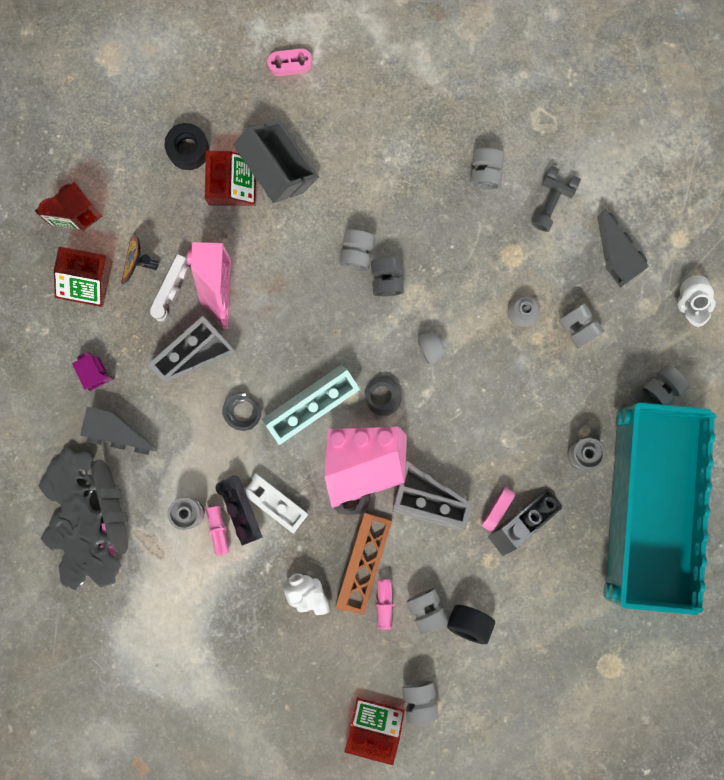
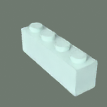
[262,365,360,445]

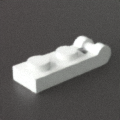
[150,254,190,322]
[244,473,309,534]

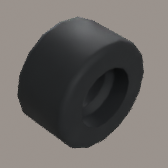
[164,123,210,170]
[447,604,495,644]

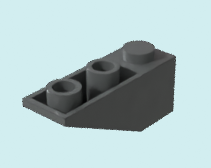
[597,209,649,288]
[80,407,157,455]
[488,489,562,556]

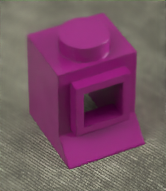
[72,352,114,391]

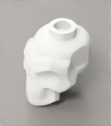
[677,275,716,327]
[283,574,331,615]

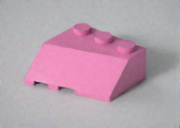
[187,242,231,329]
[325,427,407,508]

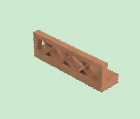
[335,512,392,615]

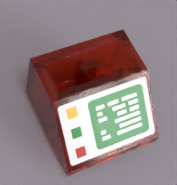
[205,151,256,206]
[34,181,103,230]
[54,246,113,307]
[344,697,405,765]

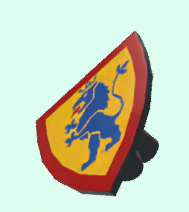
[121,236,159,284]

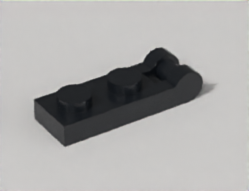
[215,475,263,546]

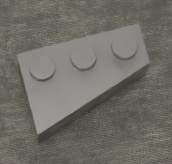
[148,316,236,383]
[392,461,472,531]

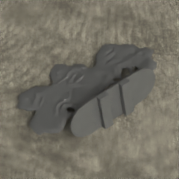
[39,446,128,591]

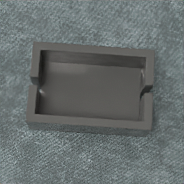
[233,119,319,203]

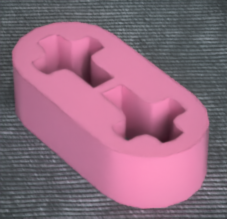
[267,49,312,76]
[481,487,515,532]

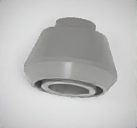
[508,295,540,327]
[417,333,447,364]

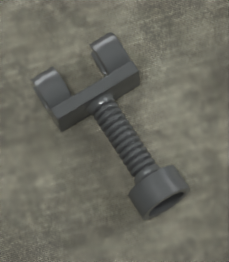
[532,166,581,232]

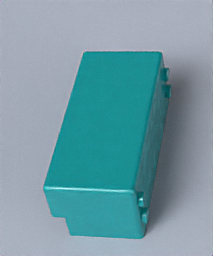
[603,403,717,615]

